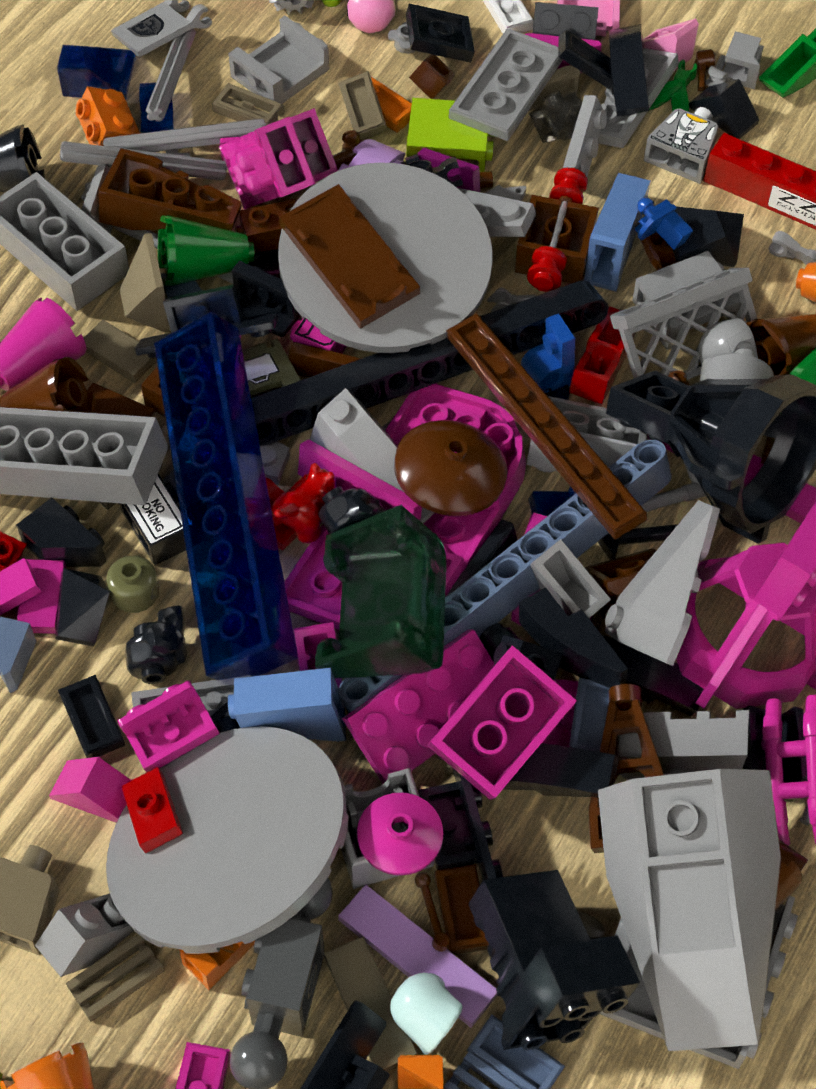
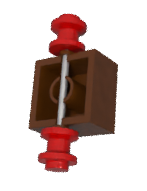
[515,167,599,292]

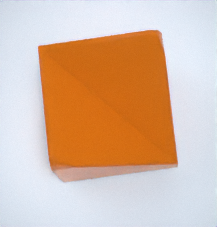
[397,1055,443,1089]

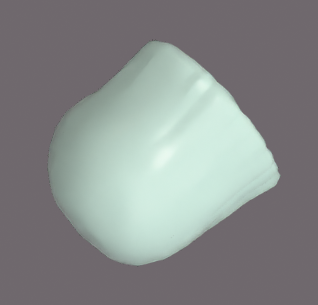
[390,973,463,1055]

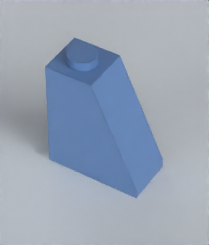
[228,668,346,742]

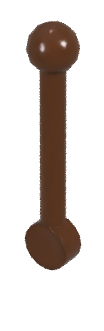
[415,872,450,952]

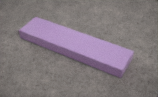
[338,884,498,1028]

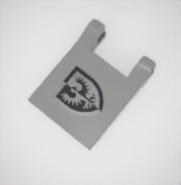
[111,0,212,58]

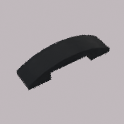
[609,24,650,117]

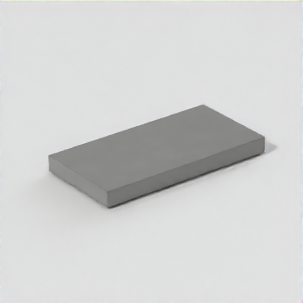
[449,28,563,141]

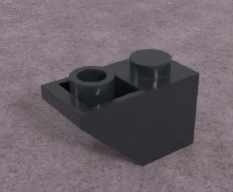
[16,497,106,567]

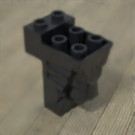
[468,870,640,1051]

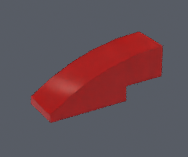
[569,306,636,404]

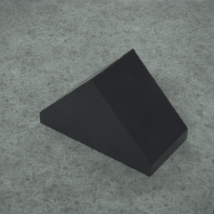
[689,79,759,139]

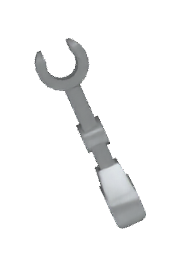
[769,231,816,265]

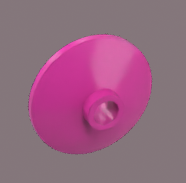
[357,793,443,875]

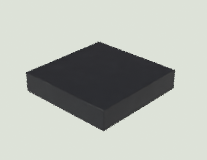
[406,3,475,63]

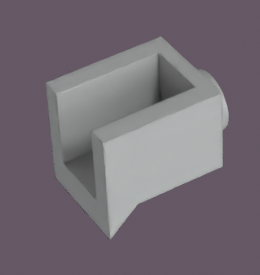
[723,31,764,89]

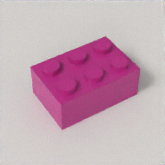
[427,645,577,800]

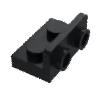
[533,2,599,40]

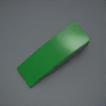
[759,28,816,98]

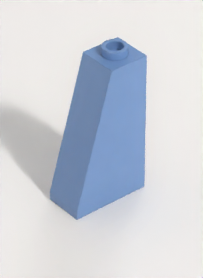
[584,173,651,292]

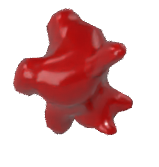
[268,463,335,543]

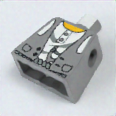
[644,107,719,184]

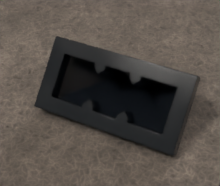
[55,568,110,646]

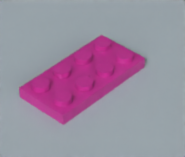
[342,629,494,784]

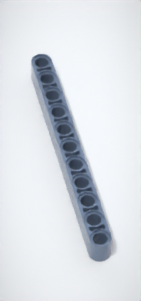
[339,440,672,714]

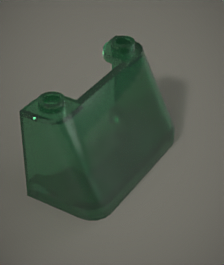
[315,505,447,679]

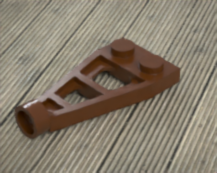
[589,684,665,853]

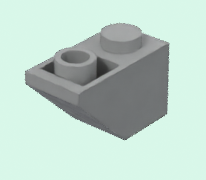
[35,894,134,977]

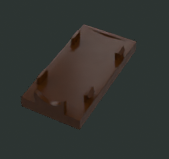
[279,184,420,329]

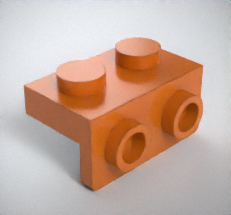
[76,86,140,146]

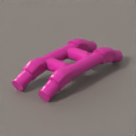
[763,695,816,845]

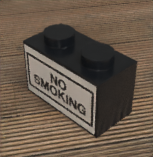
[119,474,197,566]

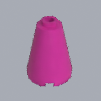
[0,297,87,391]

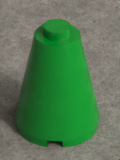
[158,215,255,286]

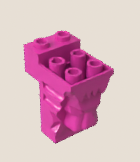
[219,108,338,209]

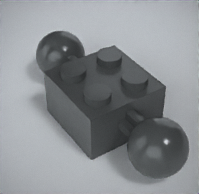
[230,878,333,1089]

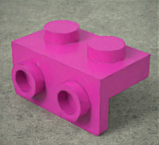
[118,681,220,773]

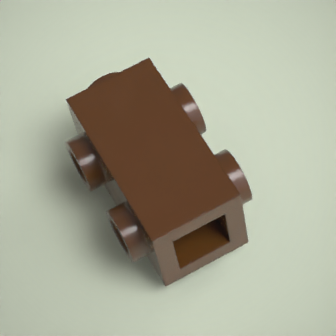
[235,198,299,255]

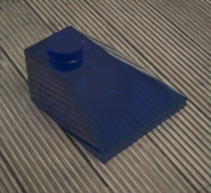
[57,45,136,100]

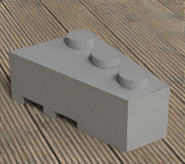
[615,710,749,780]

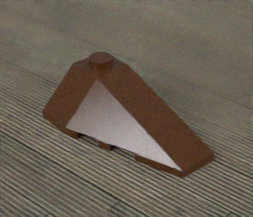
[99,148,242,230]

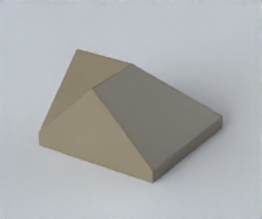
[120,233,171,332]

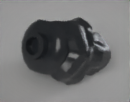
[318,486,399,546]
[125,605,187,684]

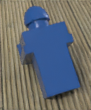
[634,198,693,250]

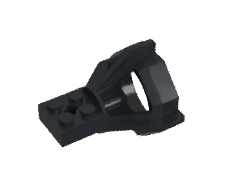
[606,370,816,543]

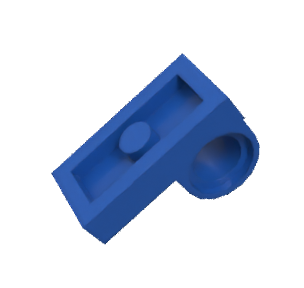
[521,313,575,393]

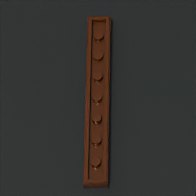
[446,313,647,539]

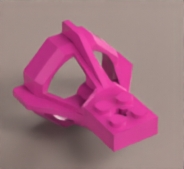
[676,502,816,709]

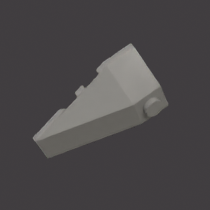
[310,388,434,526]
[604,500,720,666]

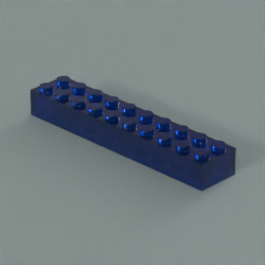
[154,311,298,680]

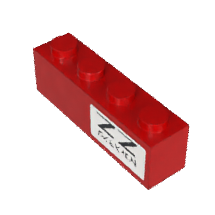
[703,133,816,230]

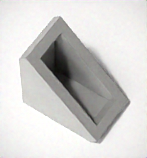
[530,539,611,618]

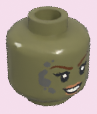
[106,556,159,613]

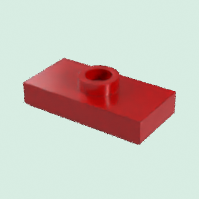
[121,767,183,854]

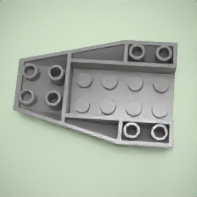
[598,769,781,1051]

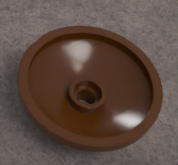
[394,420,508,516]

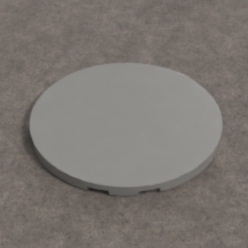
[278,163,492,353]
[106,726,349,954]

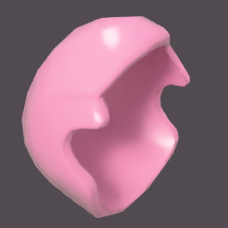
[347,0,395,33]

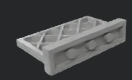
[610,268,757,380]

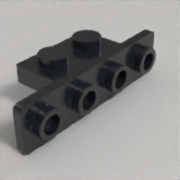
[135,284,279,358]
[418,769,503,881]
[300,1000,390,1089]

